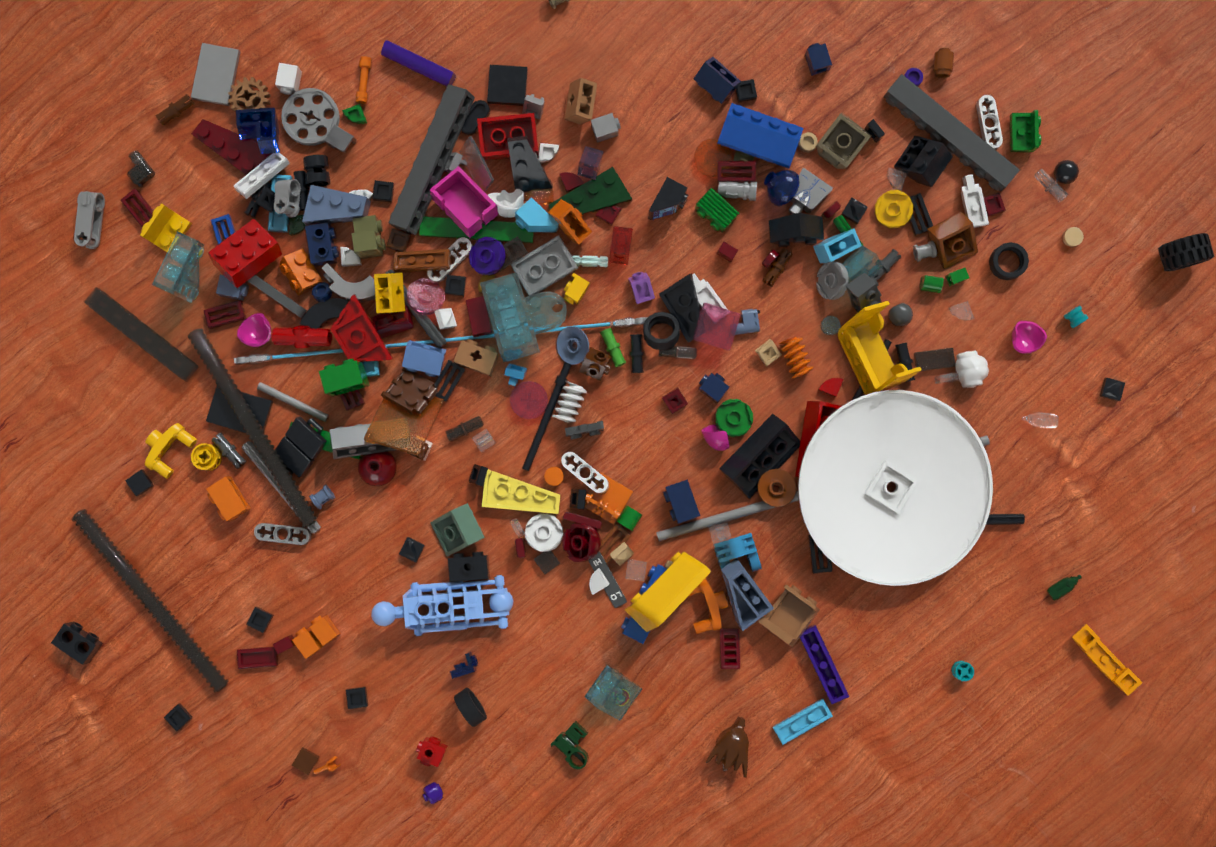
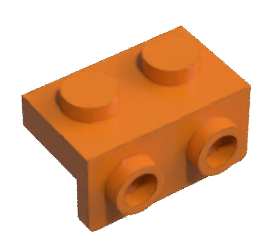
[279,248,322,296]

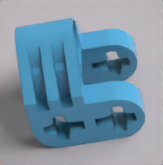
[713,533,762,572]

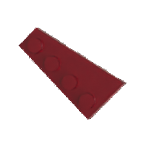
[191,119,275,175]

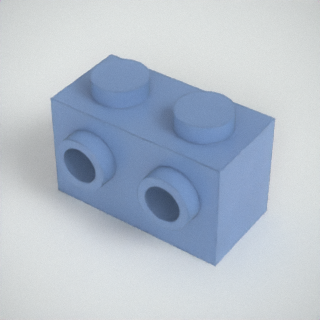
[402,340,447,377]

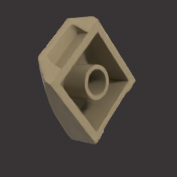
[816,113,872,169]

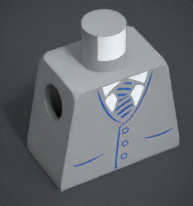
[788,167,833,214]

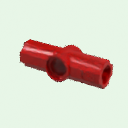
[271,325,333,348]

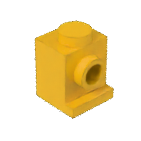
[563,273,590,305]

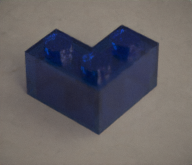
[236,108,280,154]

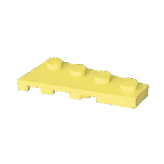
[482,469,560,514]

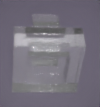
[708,522,732,544]

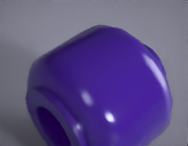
[422,782,443,804]

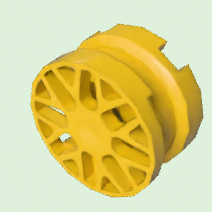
[191,443,222,471]

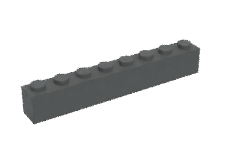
[884,74,1020,192]
[388,84,475,235]

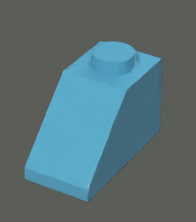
[515,197,559,232]
[813,228,862,263]

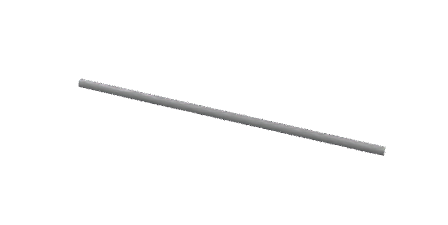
[656,435,990,541]

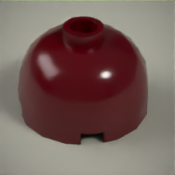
[562,523,601,562]

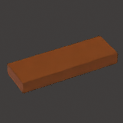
[393,249,451,272]

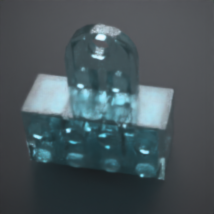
[480,272,567,363]

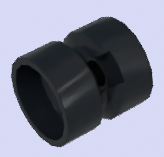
[303,155,331,187]

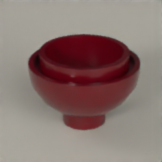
[358,451,397,486]

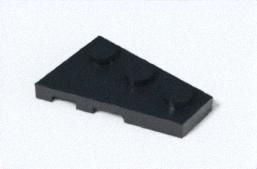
[507,136,553,192]
[659,273,706,343]

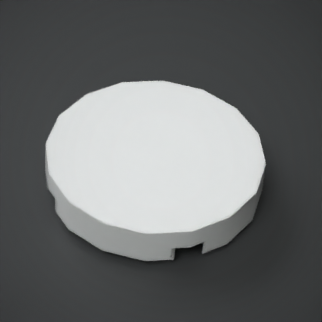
[525,513,563,552]

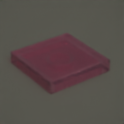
[693,303,741,351]

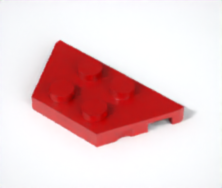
[330,294,393,362]

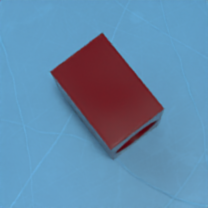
[717,241,738,262]
[273,635,296,654]

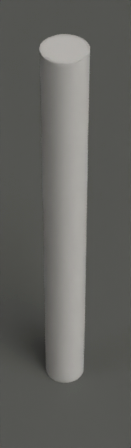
[257,382,329,422]

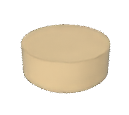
[798,132,818,153]
[1062,227,1084,247]

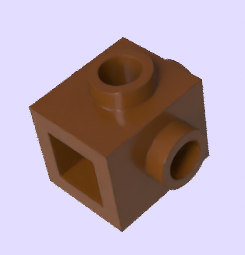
[579,347,611,381]

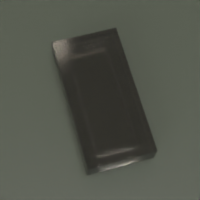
[914,348,955,371]

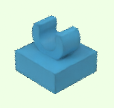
[504,363,527,387]

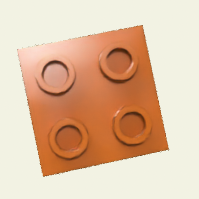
[584,472,633,524]

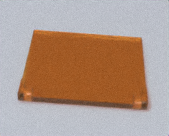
[363,384,444,456]

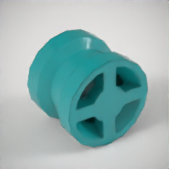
[1064,305,1089,328]
[951,660,974,682]

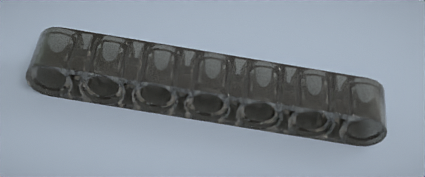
[84,287,199,382]

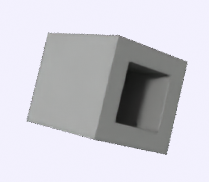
[591,113,621,143]

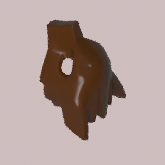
[706,716,749,778]

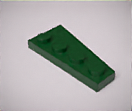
[548,167,632,214]

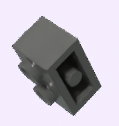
[846,272,882,312]

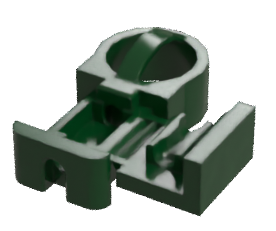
[551,721,589,770]

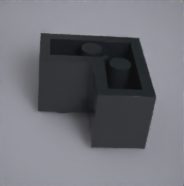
[769,213,824,247]

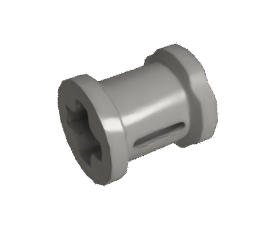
[913,241,937,262]

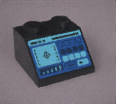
[648,177,689,220]

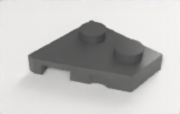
[565,421,604,440]

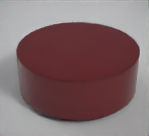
[822,201,841,218]
[762,250,779,268]

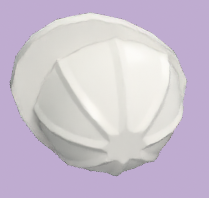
[488,189,524,218]

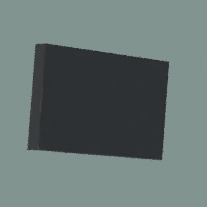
[206,385,273,438]

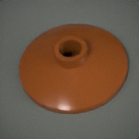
[758,469,796,507]

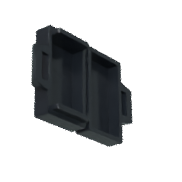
[273,417,327,478]

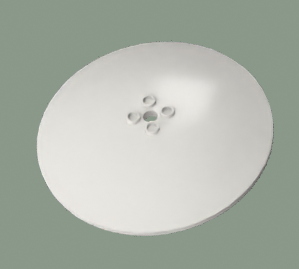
[798,390,993,586]

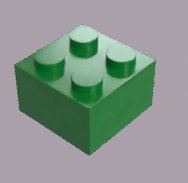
[319,359,370,397]

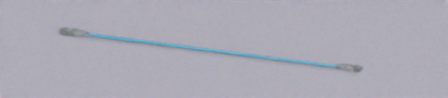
[234,317,648,364]

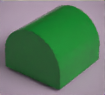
[920,275,944,293]
[617,505,642,531]

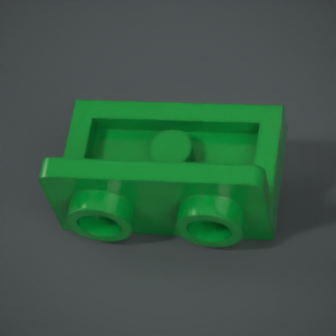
[1010,110,1042,152]

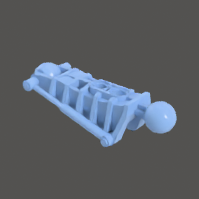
[371,575,514,636]

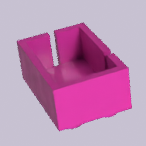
[430,166,498,238]

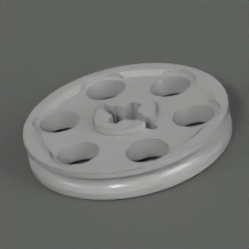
[281,88,340,146]

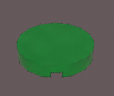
[715,399,753,437]

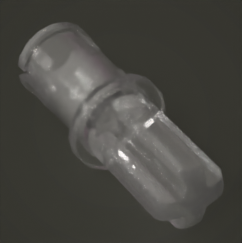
[1034,169,1068,203]

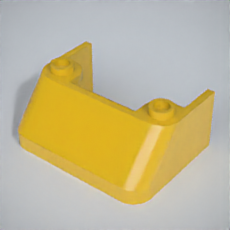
[838,301,922,395]
[625,551,711,632]

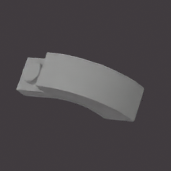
[322,263,376,302]

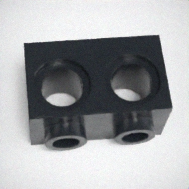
[51,622,103,665]

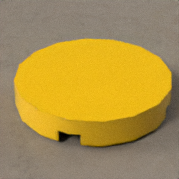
[875,190,913,228]

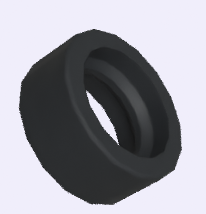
[989,242,1029,280]
[643,312,680,350]
[454,688,487,727]

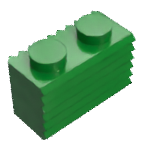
[695,188,739,233]

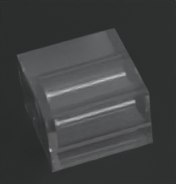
[472,429,496,453]

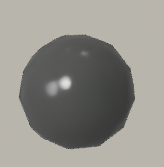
[888,303,913,327]

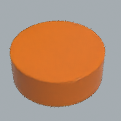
[544,467,564,486]

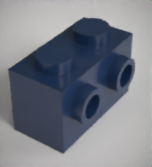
[693,57,741,104]
[305,222,339,267]
[663,479,700,524]

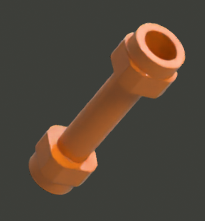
[356,56,372,104]

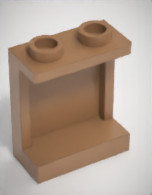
[758,585,820,647]

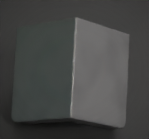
[324,124,357,152]

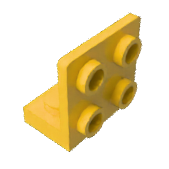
[140,204,192,255]

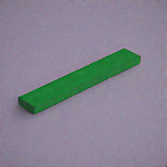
[419,217,534,243]

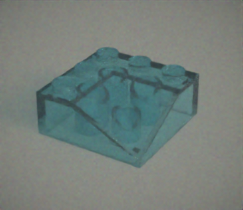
[152,231,204,303]

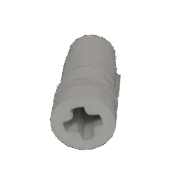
[718,181,757,201]

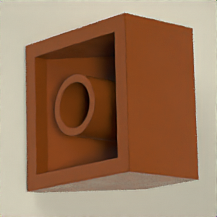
[928,212,978,269]

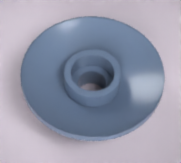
[557,326,589,365]

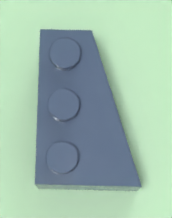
[302,185,371,226]
[721,558,774,631]

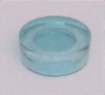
[821,316,841,335]

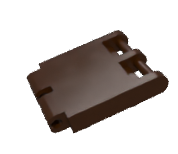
[381,367,438,415]

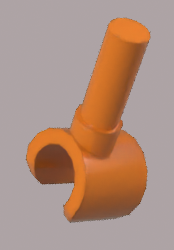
[313,756,341,775]

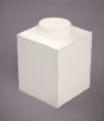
[275,63,302,95]

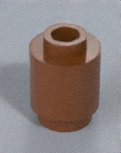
[933,48,954,78]

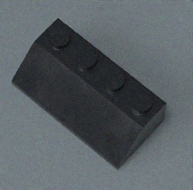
[719,413,800,499]

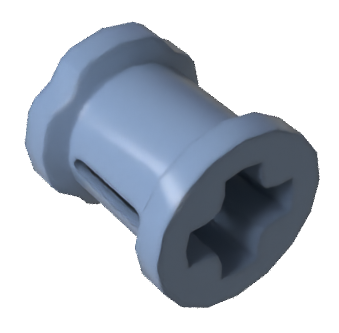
[309,485,336,510]

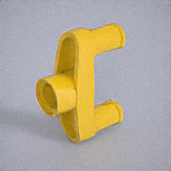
[145,423,197,479]

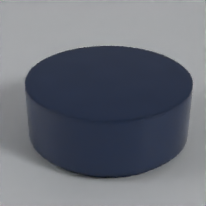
[312,282,332,302]

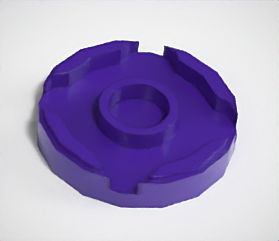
[469,237,506,275]

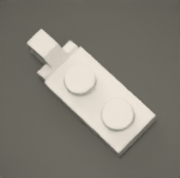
[961,174,989,228]
[692,273,730,324]

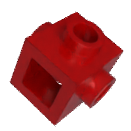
[415,736,448,767]

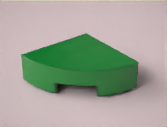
[342,104,367,124]

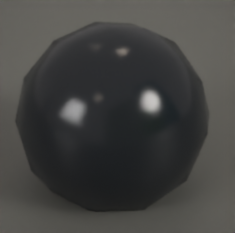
[1054,160,1079,184]

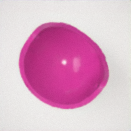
[237,313,271,347]
[1012,321,1047,353]
[701,424,729,451]

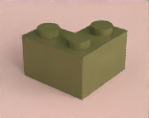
[351,215,386,259]

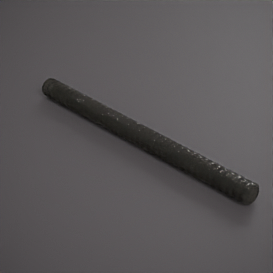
[188,329,318,527]
[71,509,229,692]

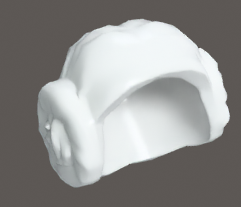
[955,350,989,388]

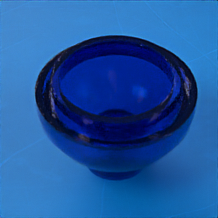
[764,170,800,206]

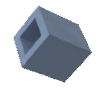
[216,275,249,301]

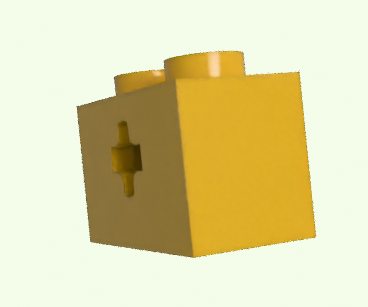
[374,273,405,313]

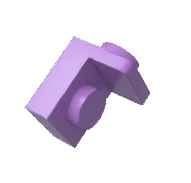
[628,272,655,304]

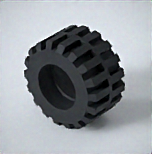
[1158,233,1214,271]

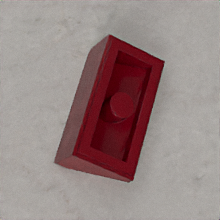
[373,305,414,339]

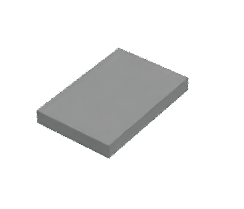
[191,43,241,106]
[511,235,579,298]

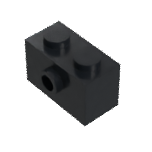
[448,552,490,582]

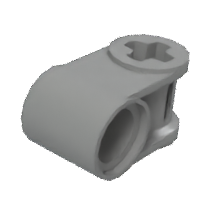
[274,179,301,218]

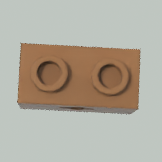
[565,78,597,125]
[453,339,499,377]

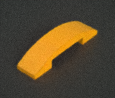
[1072,624,1142,696]

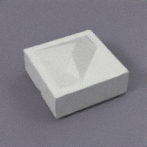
[434,308,457,329]

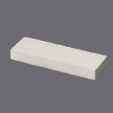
[233,150,290,199]

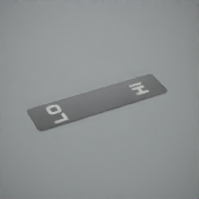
[589,551,627,608]

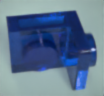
[450,652,478,679]

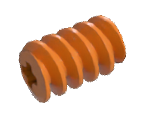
[779,337,814,379]

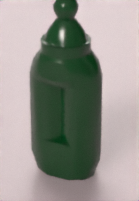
[1047,575,1082,601]

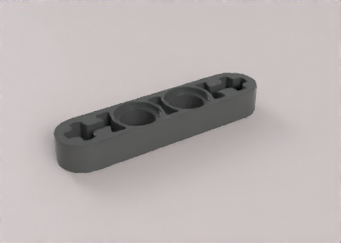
[248,275,307,318]

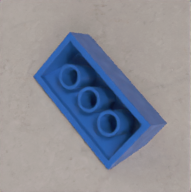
[717,103,803,169]

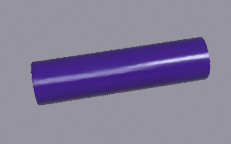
[381,40,456,87]
[800,625,849,704]

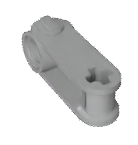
[74,191,105,249]

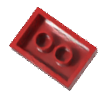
[477,113,539,161]
[208,219,282,288]

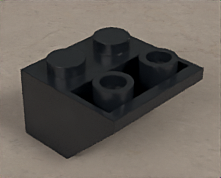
[894,136,953,187]

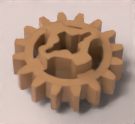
[228,77,271,119]

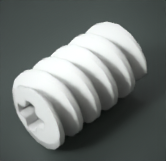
[552,381,587,423]

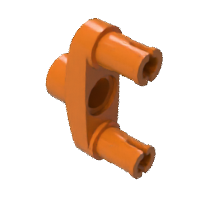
[689,578,729,634]

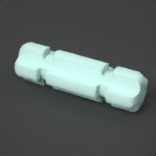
[572,255,608,267]

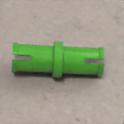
[600,328,626,368]

